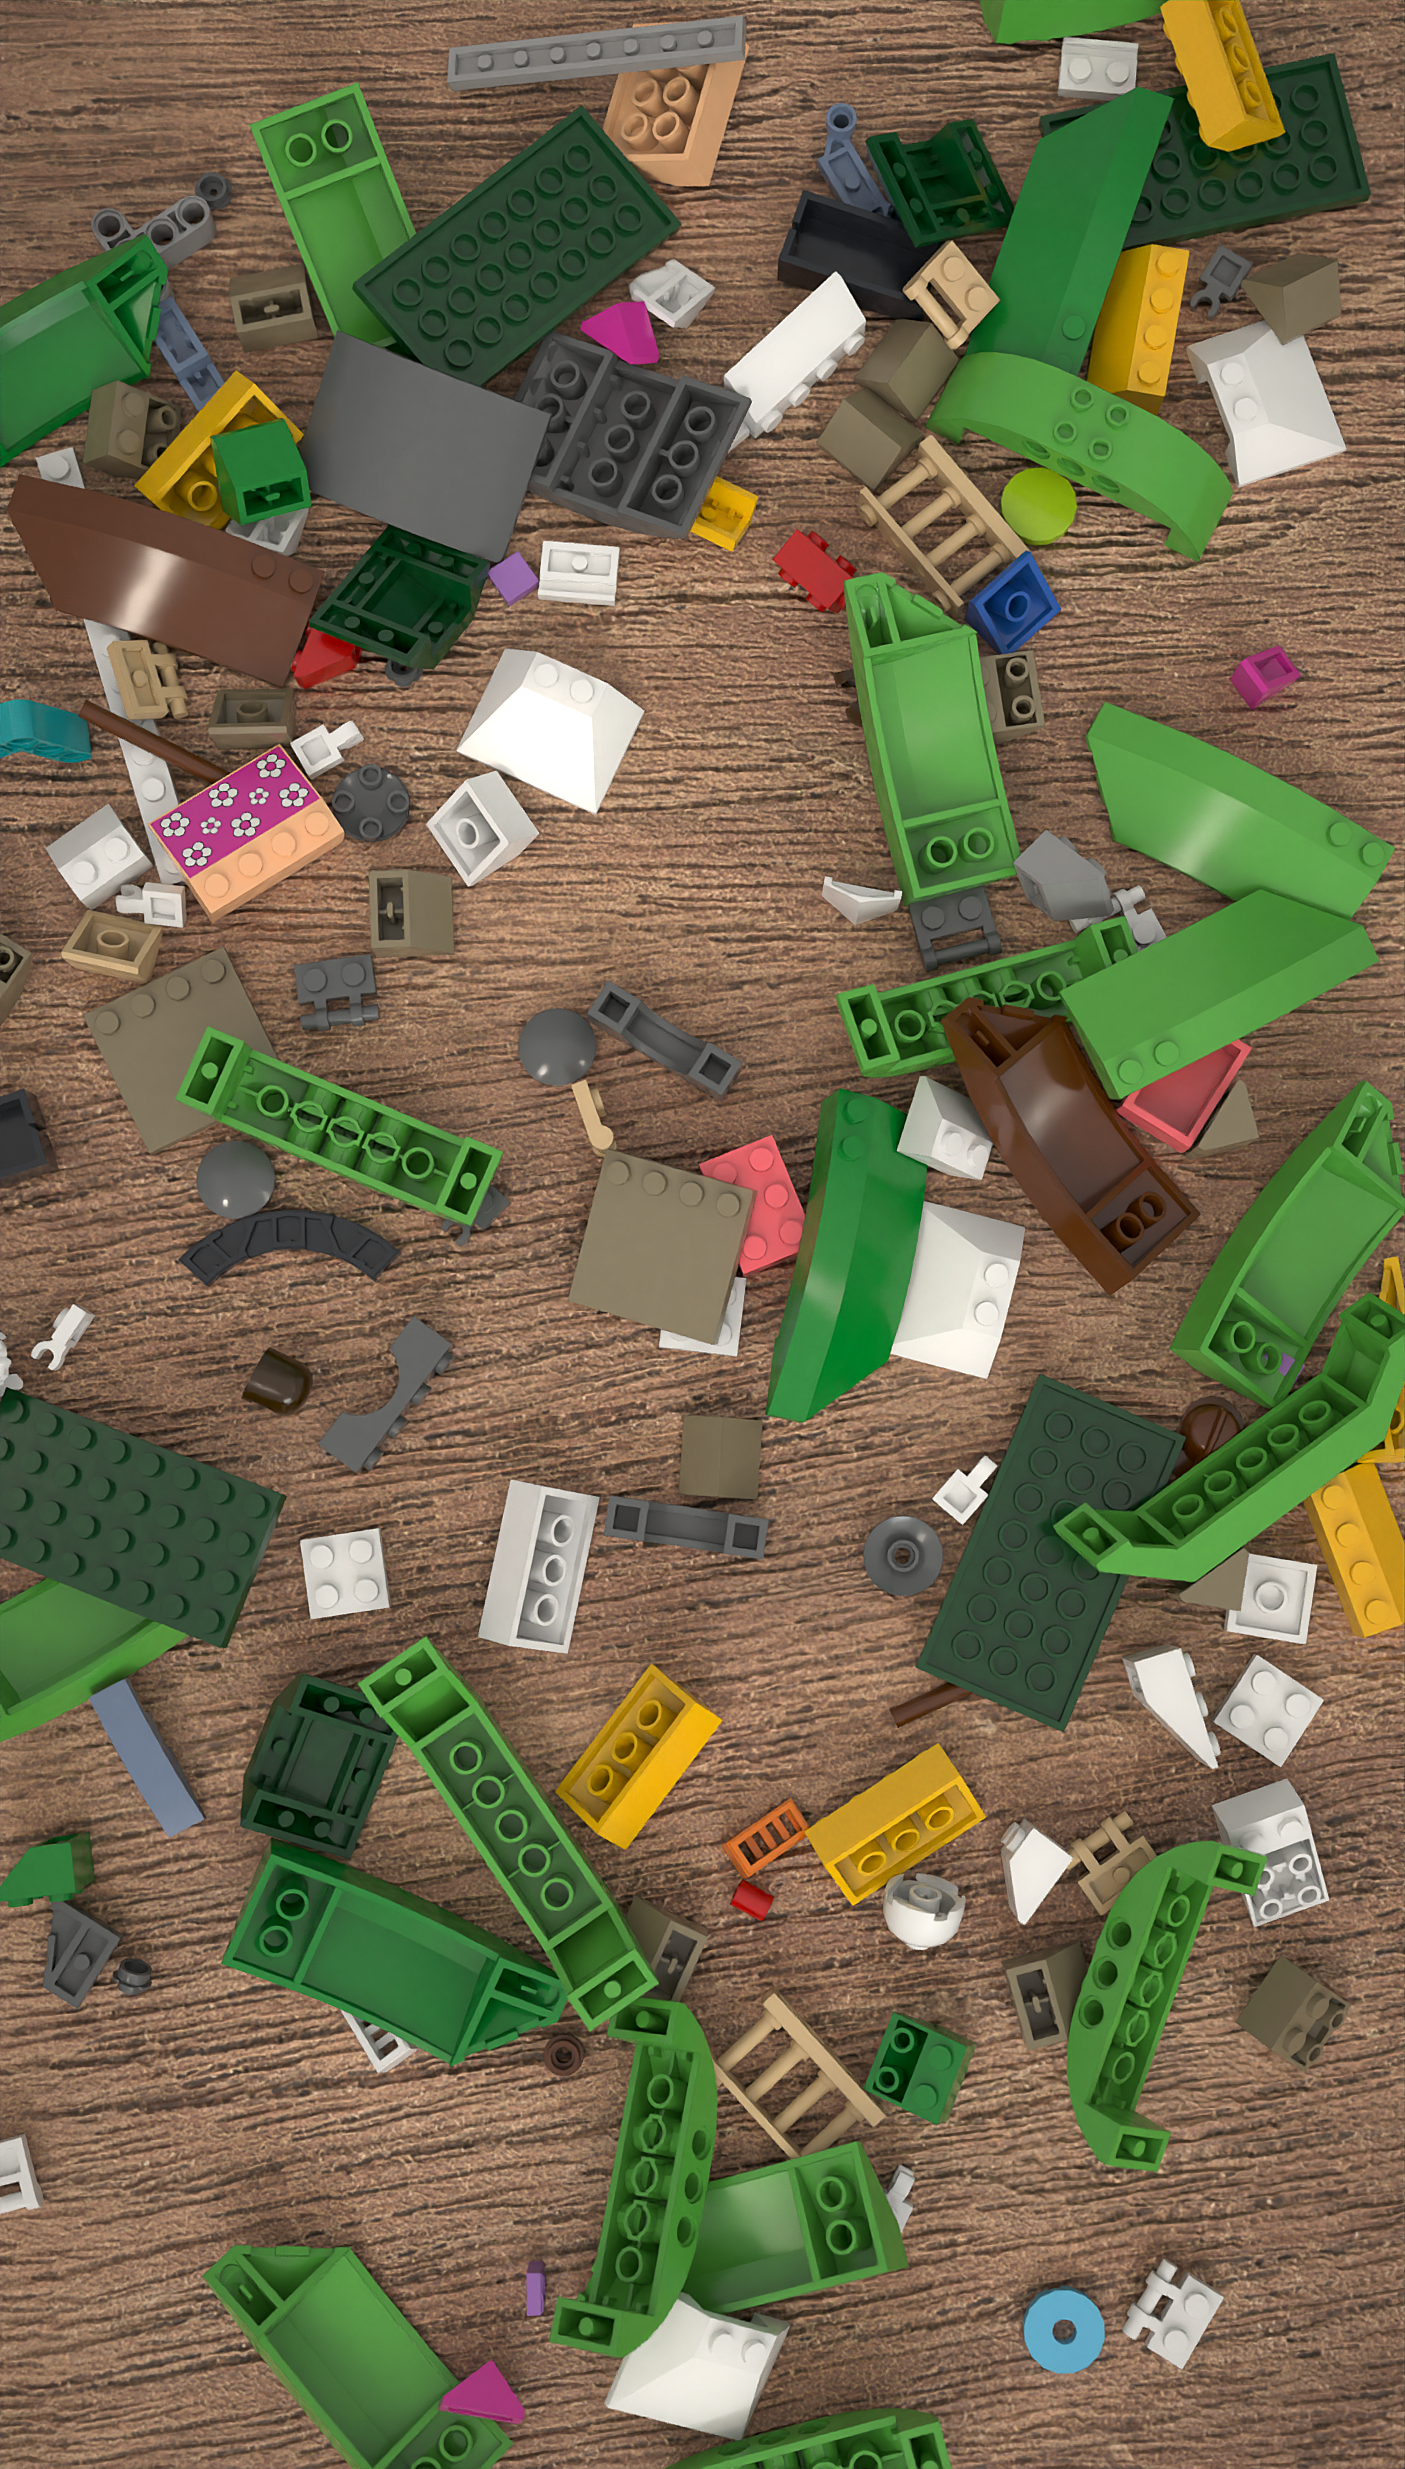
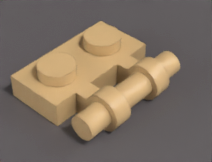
[107,640,188,720]
[1067,1811,1157,1916]

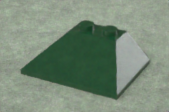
[865,119,1015,248]
[308,524,490,670]
[240,1672,398,1859]

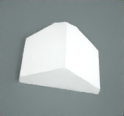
[629,259,715,328]
[225,507,309,556]
[822,876,902,925]

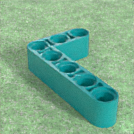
[0,699,92,763]

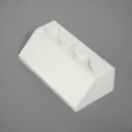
[724,271,866,439]
[478,1479,600,1654]

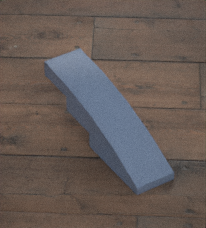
[154,296,225,413]
[89,1678,206,1837]

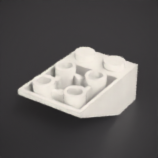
[1122,1644,1221,1769]
[1212,1778,1329,1927]

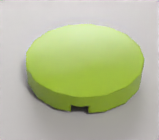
[1000,467,1077,546]

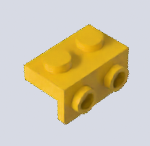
[690,476,758,552]

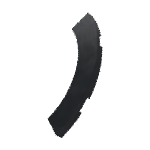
[178,1210,401,1287]

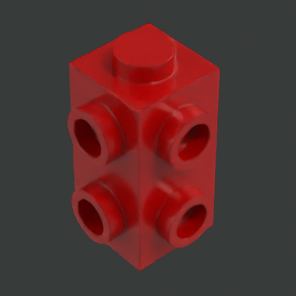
[772,529,857,614]

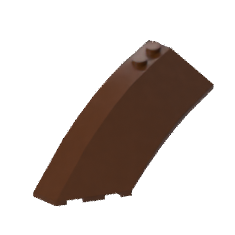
[7,474,325,689]
[941,997,1201,1296]

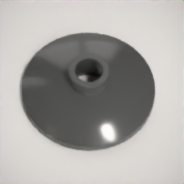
[863,1516,943,1596]

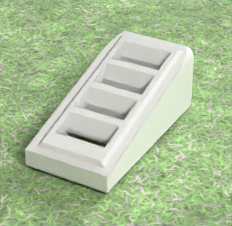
[341,2010,418,2073]

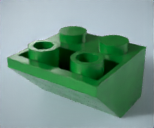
[210,418,312,526]
[0,1832,95,1908]
[863,2012,977,2125]

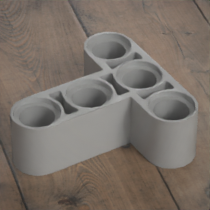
[91,195,217,303]

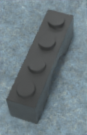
[587,981,742,1103]
[318,1316,455,1473]
[604,1495,769,1560]

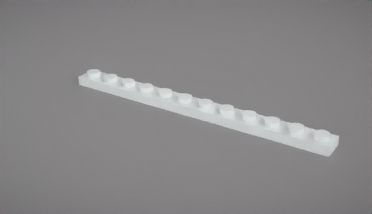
[36,447,186,886]

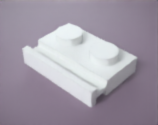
[1057,37,1139,101]
[538,541,620,606]

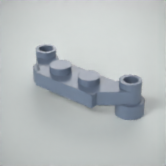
[817,103,900,221]

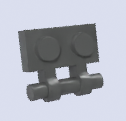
[294,954,380,1032]

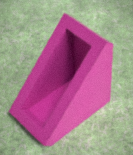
[580,301,659,365]
[1230,645,1301,710]
[438,2359,525,2424]

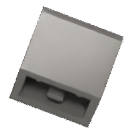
[1013,830,1114,921]

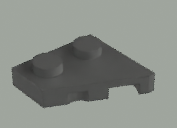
[43,1900,124,2008]

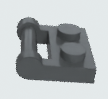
[908,886,1002,973]

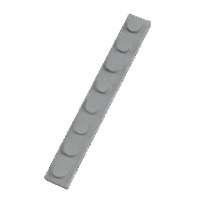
[447,16,746,91]

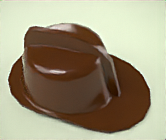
[1172,1396,1244,1479]

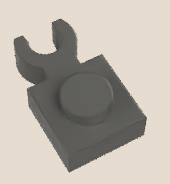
[1190,245,1253,321]
[441,1184,511,1247]

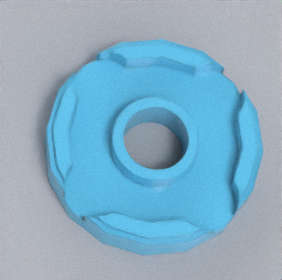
[1023,2286,1105,2374]

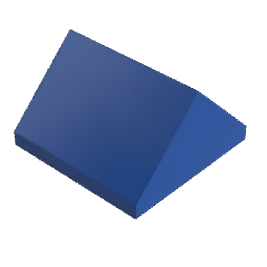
[964,550,1061,655]

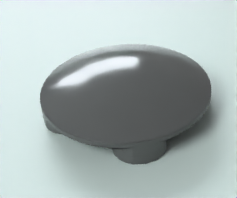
[332,764,410,842]
[518,1008,597,1087]
[197,1141,275,1219]

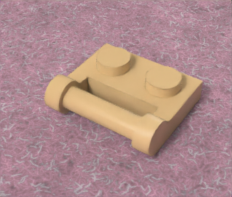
[902,240,1000,350]
[571,1080,617,1159]

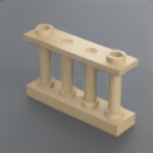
[858,435,1030,620]
[709,1985,886,2161]

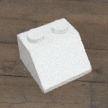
[426,770,539,887]
[46,803,154,910]
[897,1076,993,1180]
[1001,1818,1073,1925]

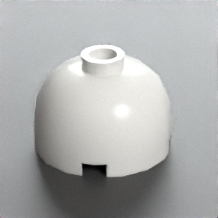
[883,1873,966,1950]

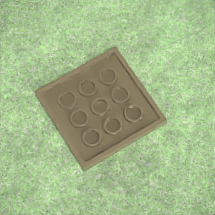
[83,947,280,1155]
[567,1149,758,1345]

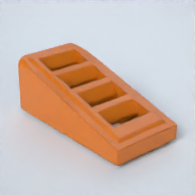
[721,1798,810,1879]

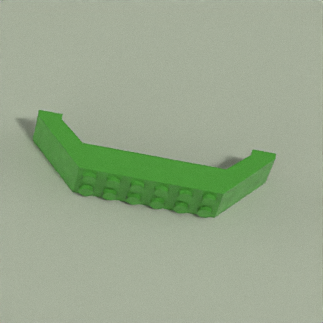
[1053,1292,1405,1582]
[358,1636,659,2031]

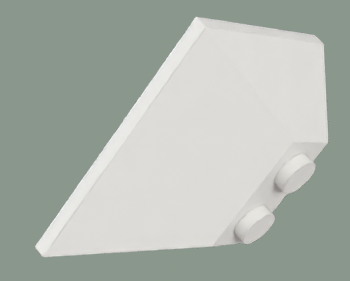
[1186,320,1347,488]
[456,648,645,815]
[890,1201,1025,1379]
[604,2292,790,2440]

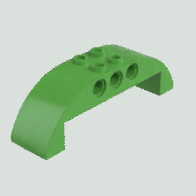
[925,352,1233,562]
[835,916,1138,1078]
[175,1026,504,1227]
[1067,1841,1268,2172]
[549,1997,718,2358]
[664,2408,952,2469]

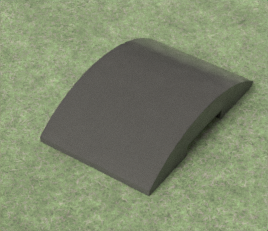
[299,330,553,563]
[514,331,752,539]

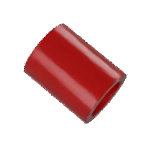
[729,1879,774,1922]

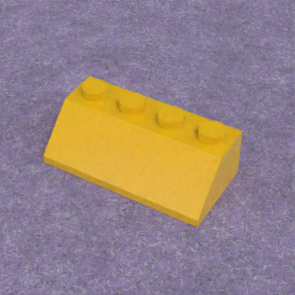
[1160,0,1285,152]
[1086,244,1190,415]
[134,370,304,530]
[1303,1463,1405,1638]
[555,1663,723,1850]
[804,1743,986,1906]

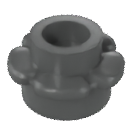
[195,172,232,211]
[385,659,423,687]
[112,1959,152,1995]

